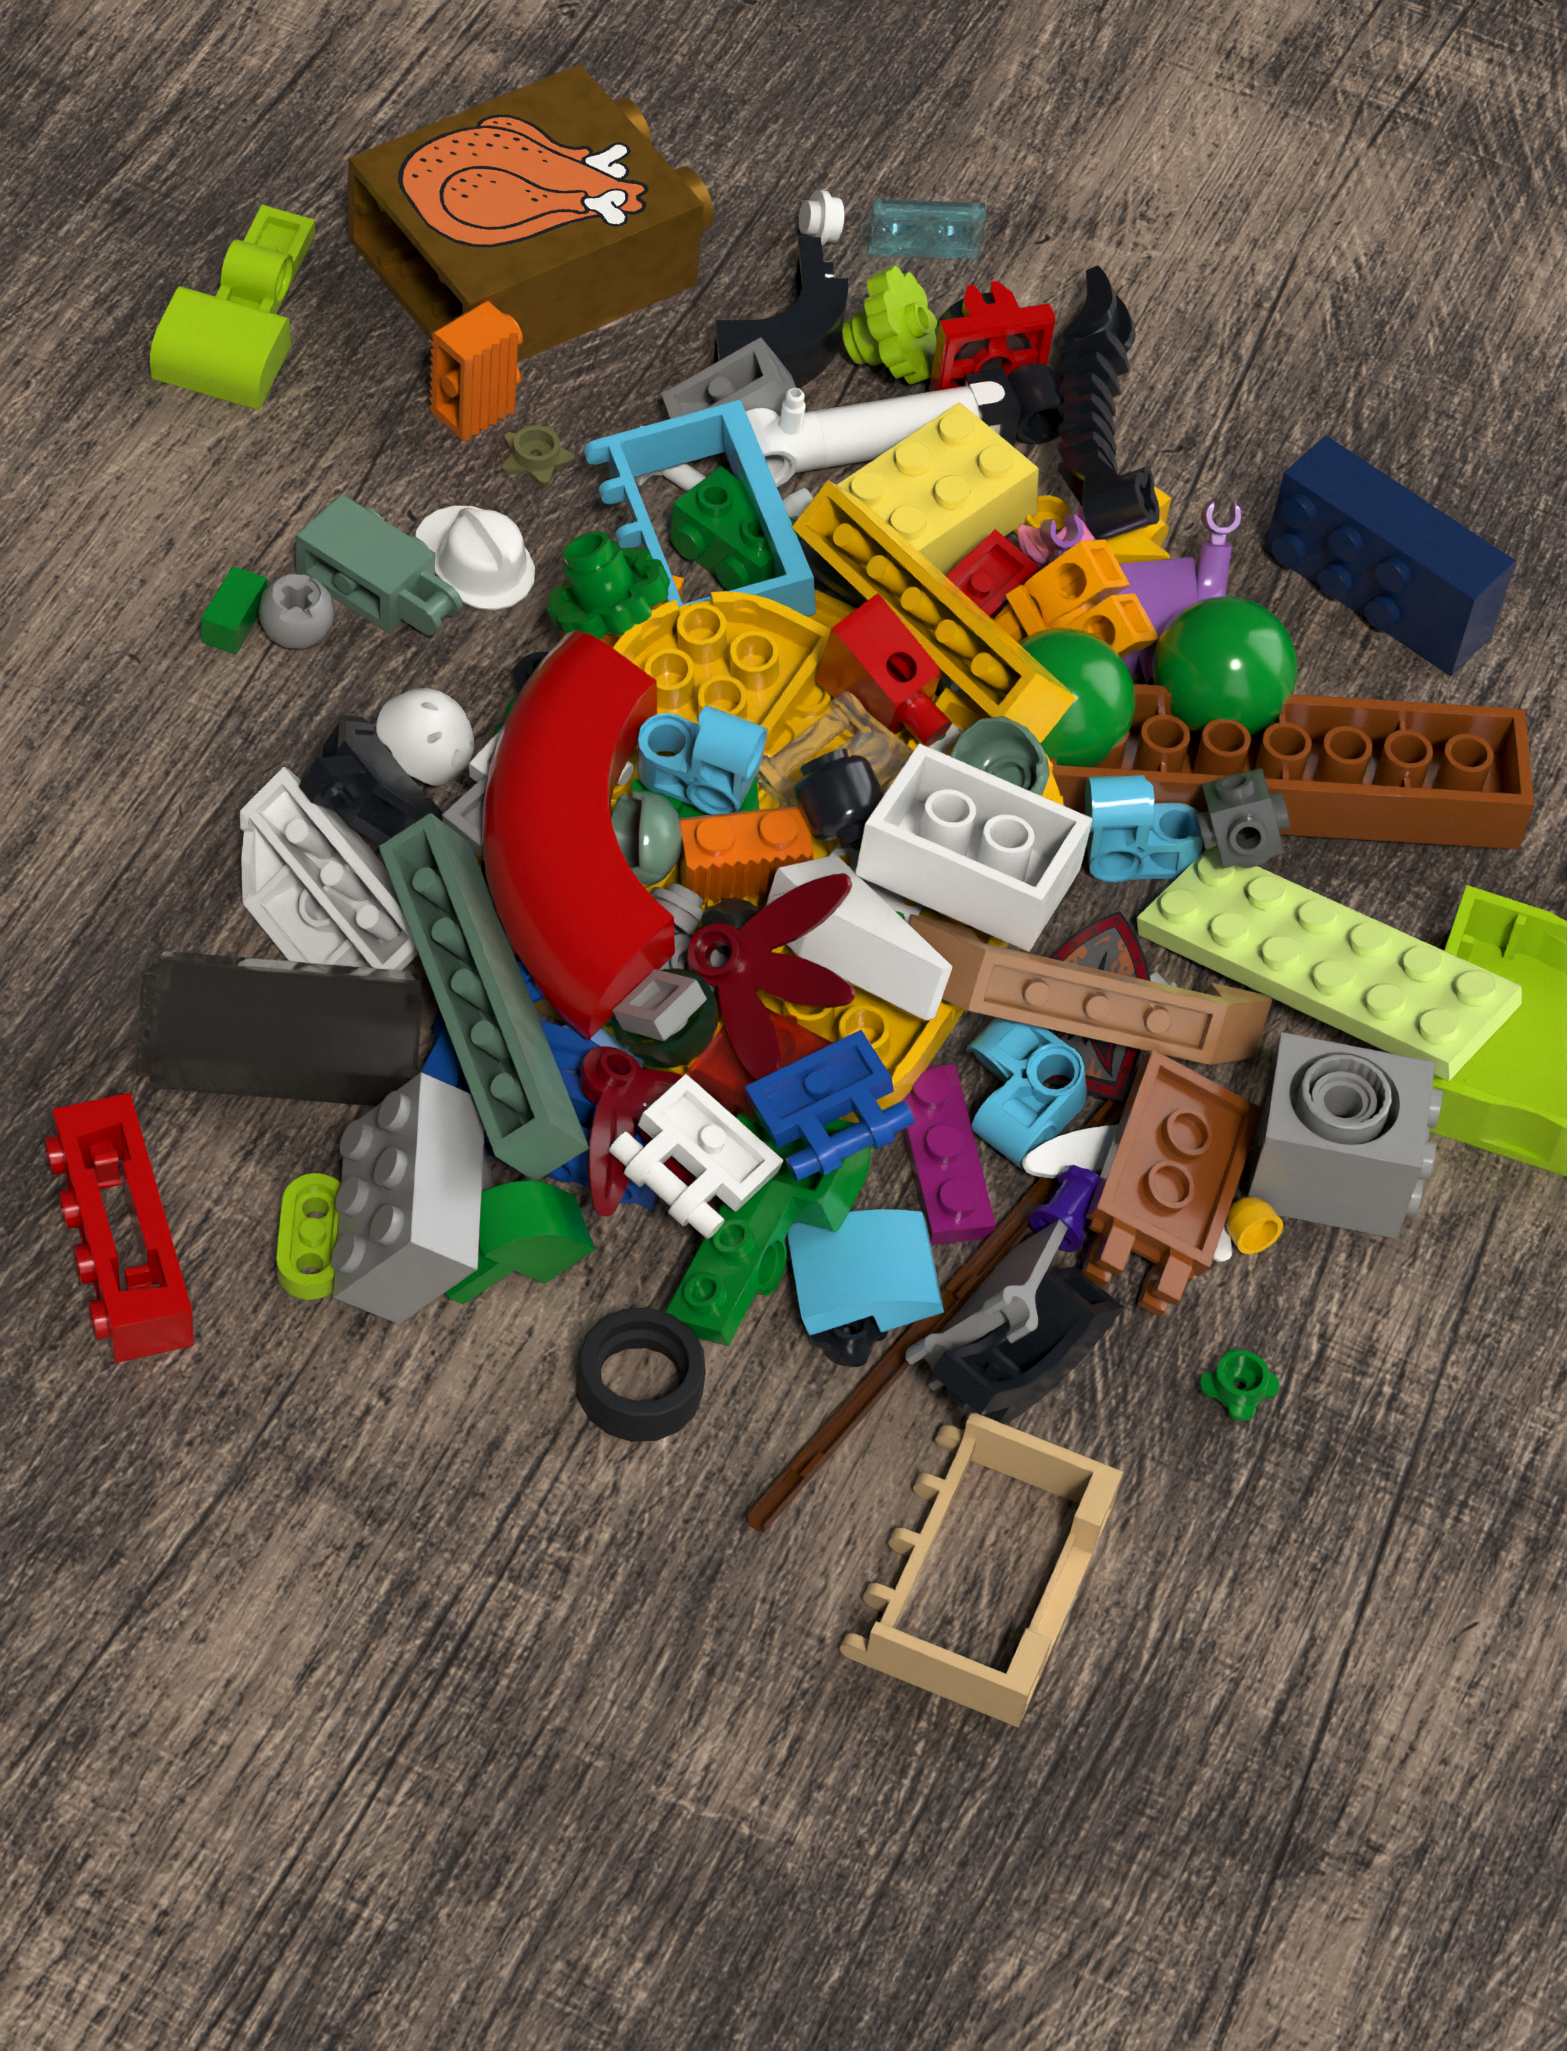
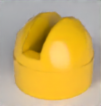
[1226,1197,1283,1254]

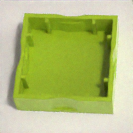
[1430,885,1567,1177]

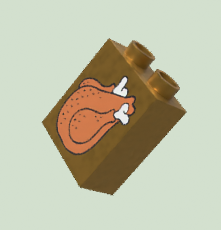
[348,64,714,362]

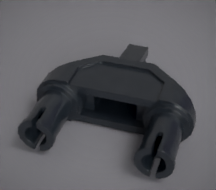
[298,715,447,845]

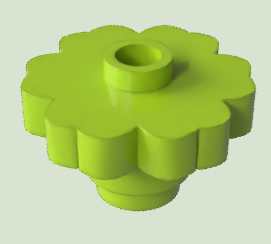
[842,266,938,385]

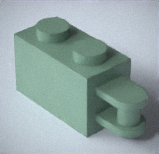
[296,494,463,635]

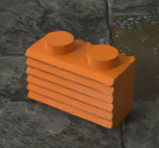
[429,301,523,441]
[678,806,814,905]

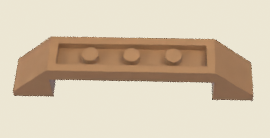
[908,914,1272,1065]

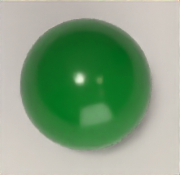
[1152,596,1298,737]
[1018,628,1136,767]

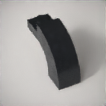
[931,1266,1124,1424]

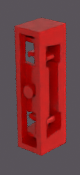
[44,1093,194,1364]

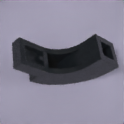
[713,237,849,388]

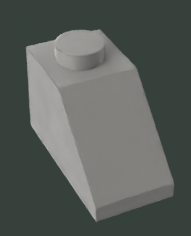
[662,337,796,419]

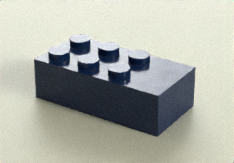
[1264,435,1516,676]

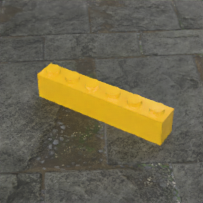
[791,480,1077,744]

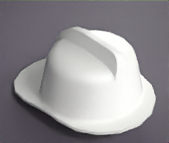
[416,506,535,611]

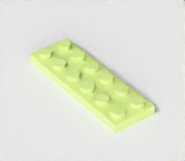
[1137,847,1522,1081]

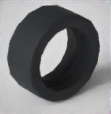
[576,1308,706,1442]

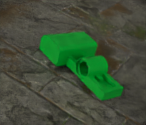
[665,1099,871,1347]

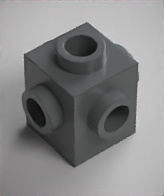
[1197,768,1291,868]

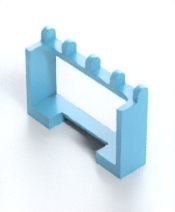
[583,399,816,616]

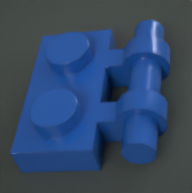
[745,1030,915,1182]

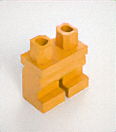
[993,539,1159,658]

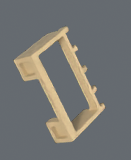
[839,1412,1123,1728]

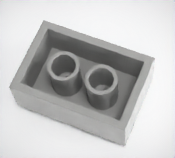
[331,1072,485,1324]

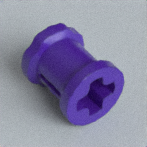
[1029,1165,1100,1252]

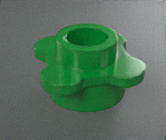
[1200,1349,1280,1422]

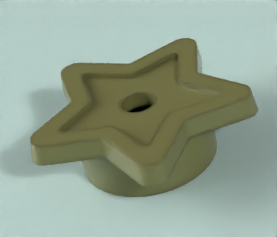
[501,425,576,487]

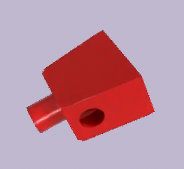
[816,593,952,747]

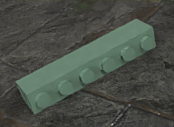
[379,813,589,1181]

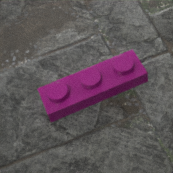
[902,1064,996,1245]

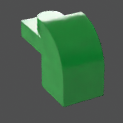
[446,1181,596,1305]

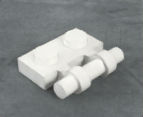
[609,1074,784,1239]

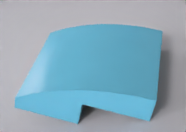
[787,1209,944,1335]

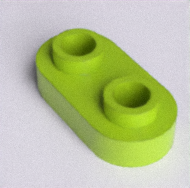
[276,1173,341,1300]

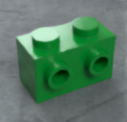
[669,466,803,591]

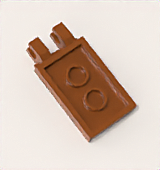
[1082,1049,1263,1317]

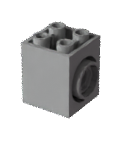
[1246,1032,1443,1239]

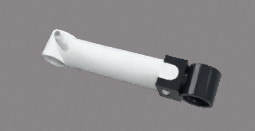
[746,363,1063,487]

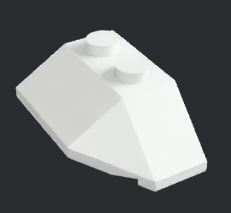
[240,767,419,992]

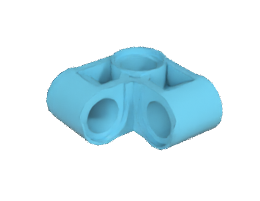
[637,705,768,815]
[1084,775,1203,883]
[966,1017,1087,1170]

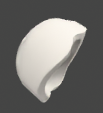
[376,688,474,786]

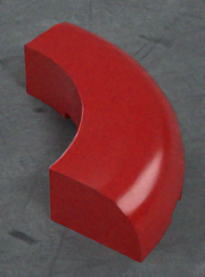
[482,630,675,1041]

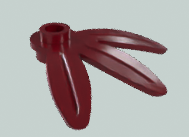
[686,873,855,1081]
[580,1046,739,1216]

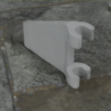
[906,1219,1068,1390]

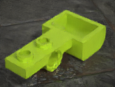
[150,205,316,410]

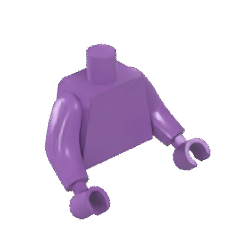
[1039,501,1241,685]

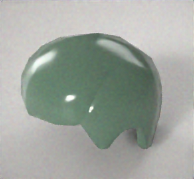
[949,716,1050,796]
[611,791,682,887]

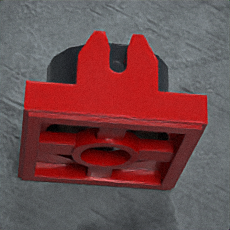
[929,281,1056,392]

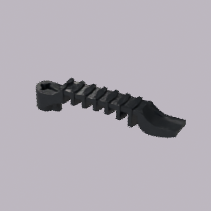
[1057,265,1160,541]

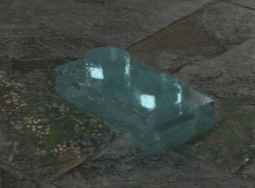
[868,199,986,259]

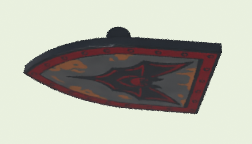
[1043,911,1151,1105]

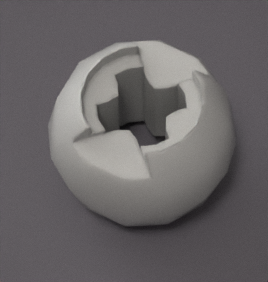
[258,574,336,649]

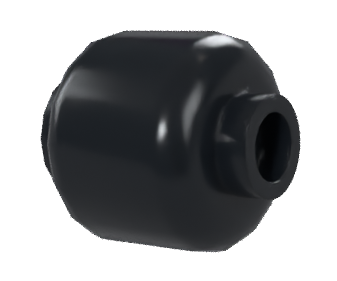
[793,748,884,848]

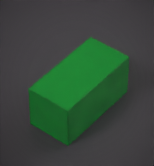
[201,566,267,655]

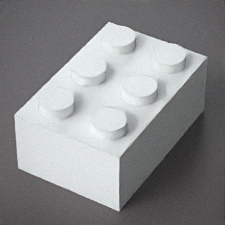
[855,743,1093,952]

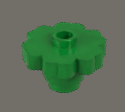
[546,531,670,639]

